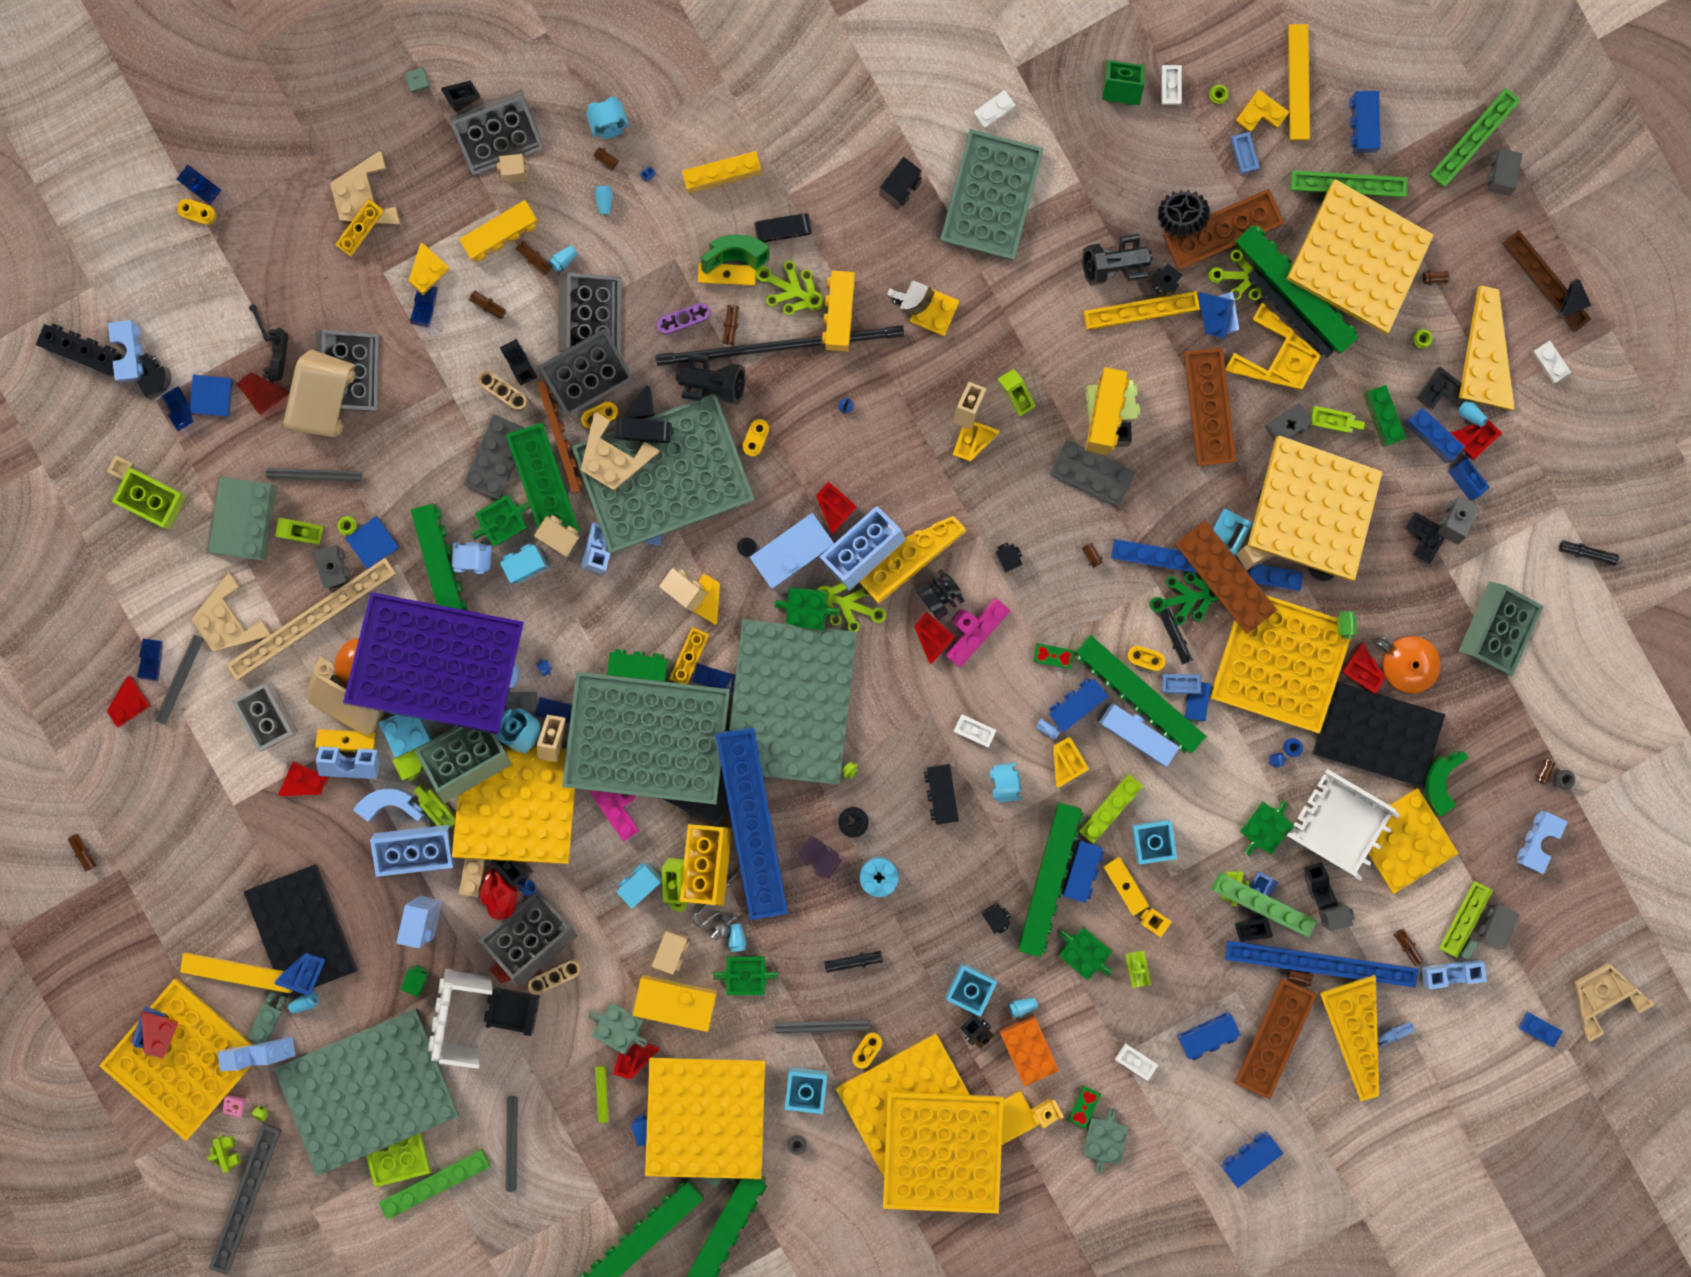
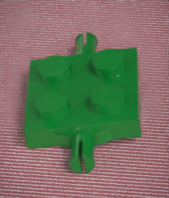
[471,495,531,547]
[775,586,840,630]
[1239,800,1294,856]
[1058,926,1113,981]
[713,956,778,995]

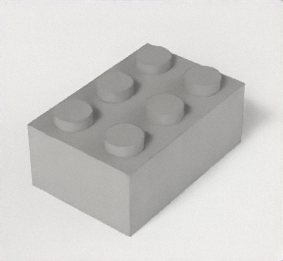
[232,682,298,752]

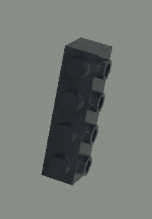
[36,323,122,376]

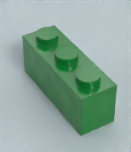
[1363,385,1406,447]
[607,649,668,682]

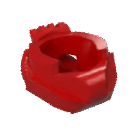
[480,869,518,920]

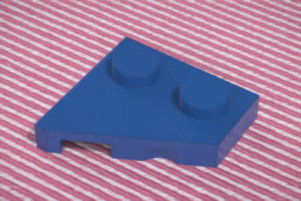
[1198,292,1234,338]
[274,952,325,996]

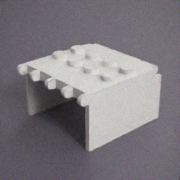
[1286,769,1400,881]
[428,969,492,1069]

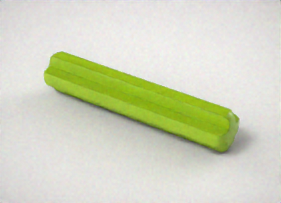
[595,1066,609,1123]

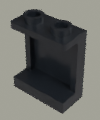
[484,987,541,1036]

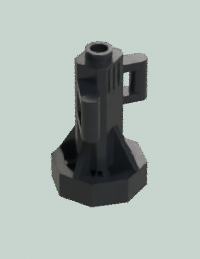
[1082,233,1153,286]
[676,353,746,405]

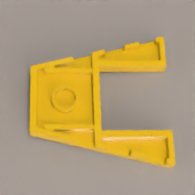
[1225,303,1321,390]

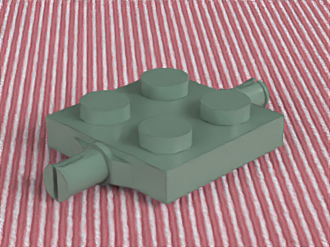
[589,1003,648,1055]
[1083,1108,1129,1174]

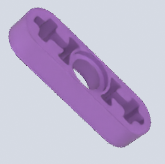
[657,303,711,335]

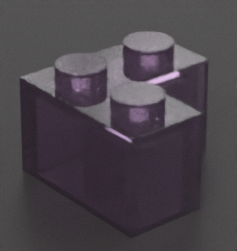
[798,834,842,879]

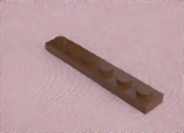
[1502,230,1591,332]

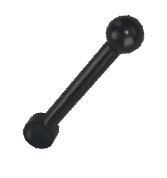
[249,304,269,342]

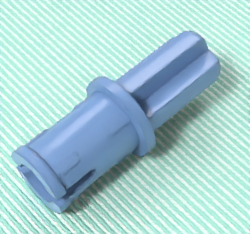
[1378,1022,1415,1048]

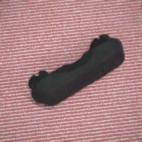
[262,328,288,383]

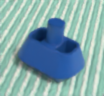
[640,166,656,181]

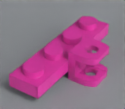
[945,597,1011,668]
[589,790,640,842]

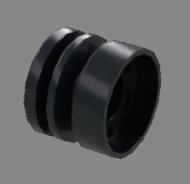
[915,569,965,620]

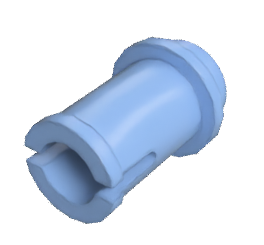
[1035,718,1061,739]

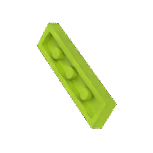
[1079,773,1143,844]
[1439,881,1493,958]

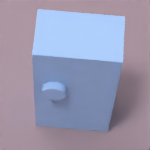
[820,506,906,590]
[750,513,834,589]
[1098,703,1180,767]
[370,825,456,877]
[396,896,443,949]

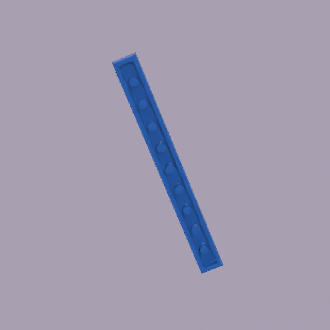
[1111,539,1304,591]
[1224,940,1418,988]

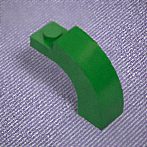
[701,235,770,274]
[1424,750,1469,817]

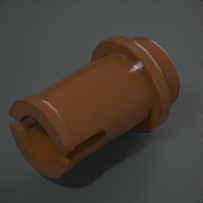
[593,147,619,170]
[1423,270,1449,286]
[1081,543,1103,568]
[1535,759,1556,785]
[1287,969,1313,987]

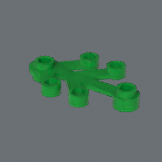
[1149,572,1219,625]

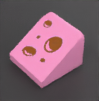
[222,1094,247,1118]

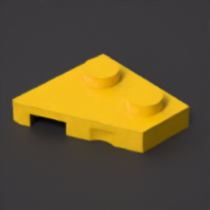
[409,243,449,295]
[952,422,1000,461]
[694,573,720,625]
[1053,736,1089,788]

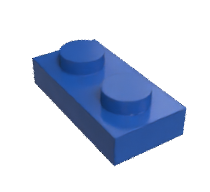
[1518,1011,1563,1048]

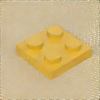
[909,289,959,337]

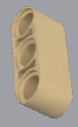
[477,371,529,411]
[528,958,582,995]

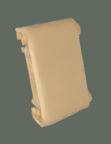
[283,350,356,438]
[306,657,386,735]

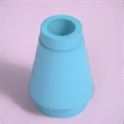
[594,186,613,214]
[549,245,578,272]
[1458,401,1488,427]
[728,924,747,952]
[288,991,319,1014]
[1008,997,1038,1019]

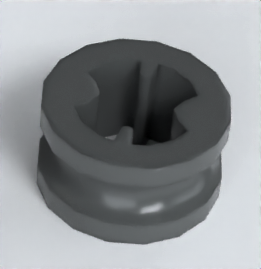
[1374,635,1394,653]

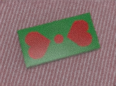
[1033,643,1075,669]
[1067,1085,1101,1129]

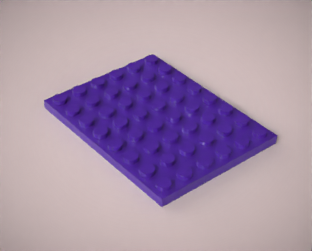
[343,592,524,734]

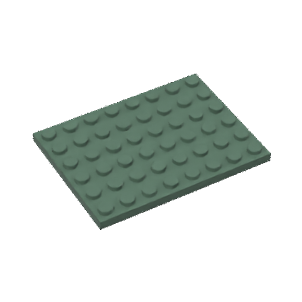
[572,393,755,554]
[730,619,857,785]
[562,672,730,804]
[274,1009,460,1176]

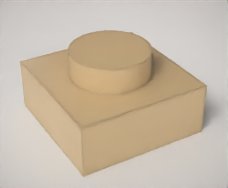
[107,455,135,480]

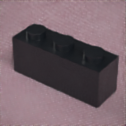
[924,763,959,825]

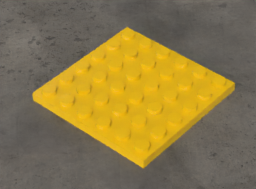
[1286,179,1434,335]
[1248,436,1382,581]
[1209,595,1350,734]
[452,745,576,865]
[99,978,254,1141]
[836,1033,970,1177]
[645,1058,765,1179]
[883,1092,1003,1214]

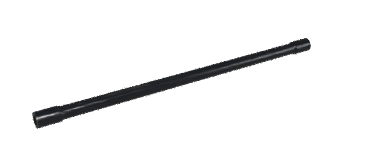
[656,325,904,366]

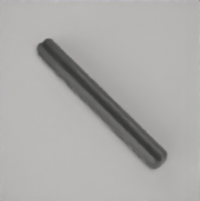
[266,468,362,482]
[155,635,204,724]
[775,1019,870,1033]
[506,1096,518,1192]

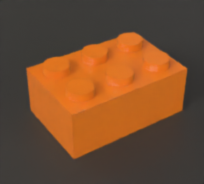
[999,1014,1059,1087]

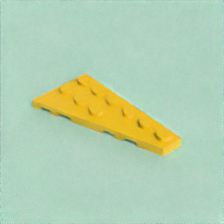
[1459,285,1515,411]
[859,516,967,604]
[1320,974,1379,1102]

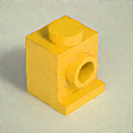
[1140,907,1172,937]
[1030,1099,1064,1128]

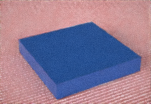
[189,375,233,417]
[345,516,400,569]

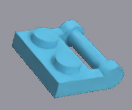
[1213,509,1253,558]

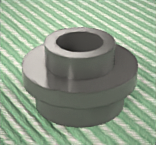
[1555,770,1575,789]
[788,1135,807,1155]

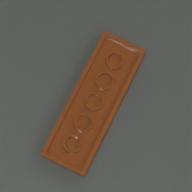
[1163,189,1285,271]
[1184,347,1236,467]
[1174,520,1277,634]
[1234,978,1317,1099]

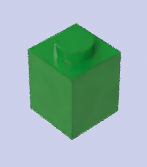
[400,965,430,997]

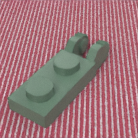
[247,990,286,1043]

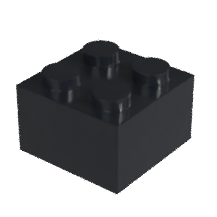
[879,157,922,209]

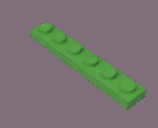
[1429,88,1521,188]
[1290,170,1408,198]
[1211,872,1317,938]
[379,1149,491,1220]

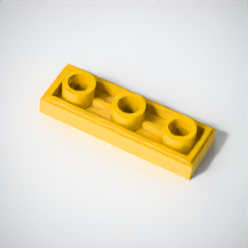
[335,198,385,257]
[698,263,756,286]
[669,627,710,685]
[315,729,377,752]
[1103,856,1149,916]

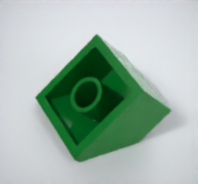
[1102,60,1145,105]

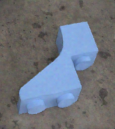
[217,1037,296,1071]

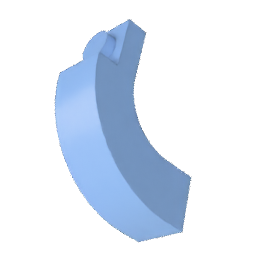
[581,522,610,575]
[353,788,426,822]

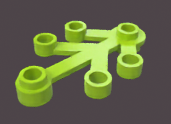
[1208,250,1264,301]
[756,261,824,316]
[817,583,886,632]

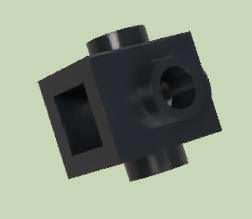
[1151,263,1183,296]
[960,1015,994,1049]

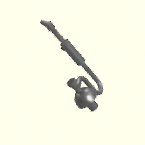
[693,867,741,941]

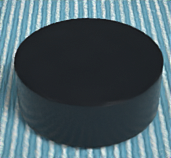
[737,537,757,557]

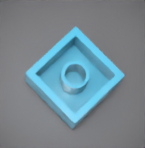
[500,544,550,584]
[379,715,434,758]
[1131,819,1177,865]
[617,862,662,909]
[945,962,997,1017]
[785,1067,828,1114]

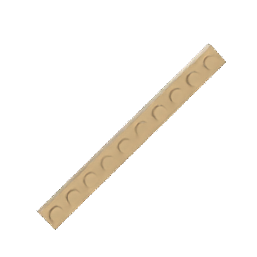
[226,558,397,681]

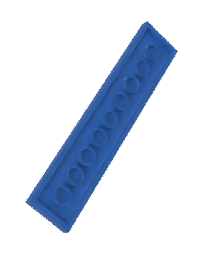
[716,727,788,920]

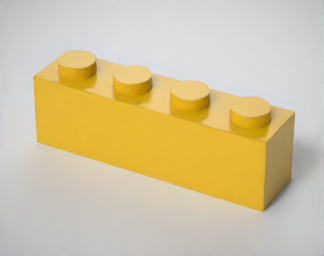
[682,151,762,194]
[459,200,539,262]
[822,271,855,352]

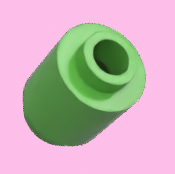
[1337,611,1357,639]

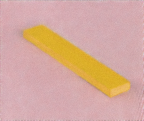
[1288,24,1310,141]
[1083,291,1200,331]
[180,952,292,993]

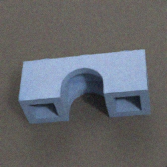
[108,320,146,383]
[316,747,380,779]
[1517,811,1568,874]
[1421,959,1487,990]

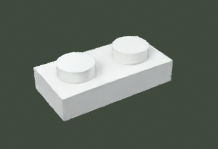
[1161,65,1182,105]
[973,90,1016,129]
[1532,341,1571,384]
[954,714,996,748]
[1115,1043,1158,1081]

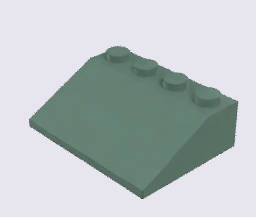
[208,477,277,561]
[1458,581,1543,676]
[414,726,512,803]

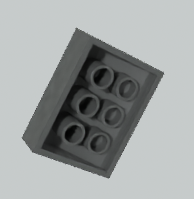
[450,90,544,175]
[558,272,621,354]
[538,328,635,417]
[315,329,379,411]
[479,889,578,987]

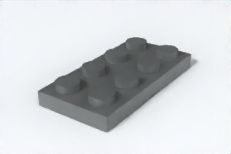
[464,414,525,499]
[1050,439,1136,507]

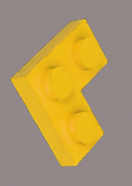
[1235,89,1289,133]

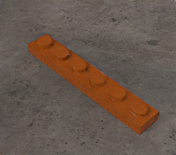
[537,381,584,494]

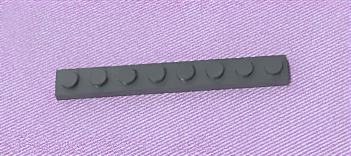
[209,1123,282,1275]

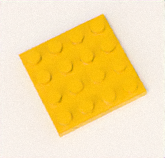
[1368,788,1459,894]

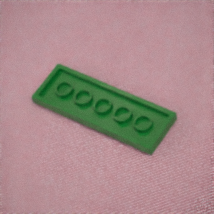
[506,422,580,544]

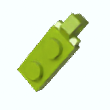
[1309,406,1365,433]
[414,783,456,828]

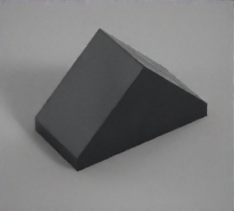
[441,80,480,113]
[1557,279,1591,319]
[624,385,655,419]
[1234,915,1273,942]

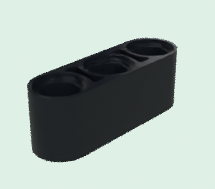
[754,213,812,243]
[614,418,672,443]

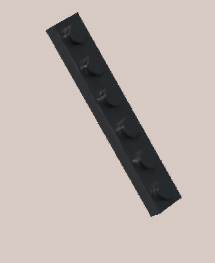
[1248,266,1334,358]

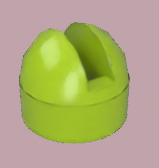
[251,1106,268,1122]

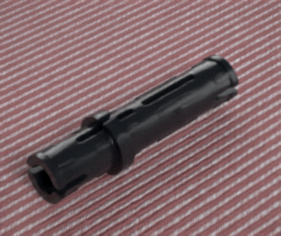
[1559,540,1619,566]
[1158,608,1193,665]
[824,950,883,973]

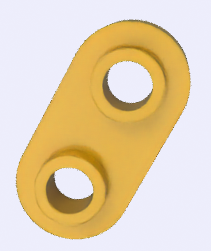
[177,199,217,225]
[581,402,618,430]
[743,419,769,457]
[1127,646,1165,671]
[852,1032,882,1069]

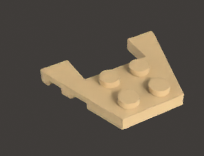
[330,151,401,226]
[581,412,660,491]
[191,573,272,652]
[1574,963,1654,1042]

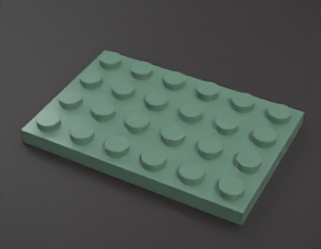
[940,129,1044,261]

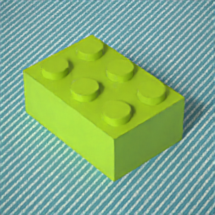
[112,467,187,529]

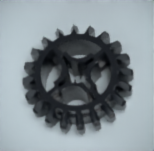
[1158,189,1210,239]

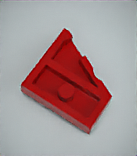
[1450,420,1502,461]
[816,481,857,534]
[914,612,955,664]
[1341,642,1386,694]
[107,676,151,728]
[278,761,329,796]
[141,1011,178,1059]
[613,1041,660,1080]

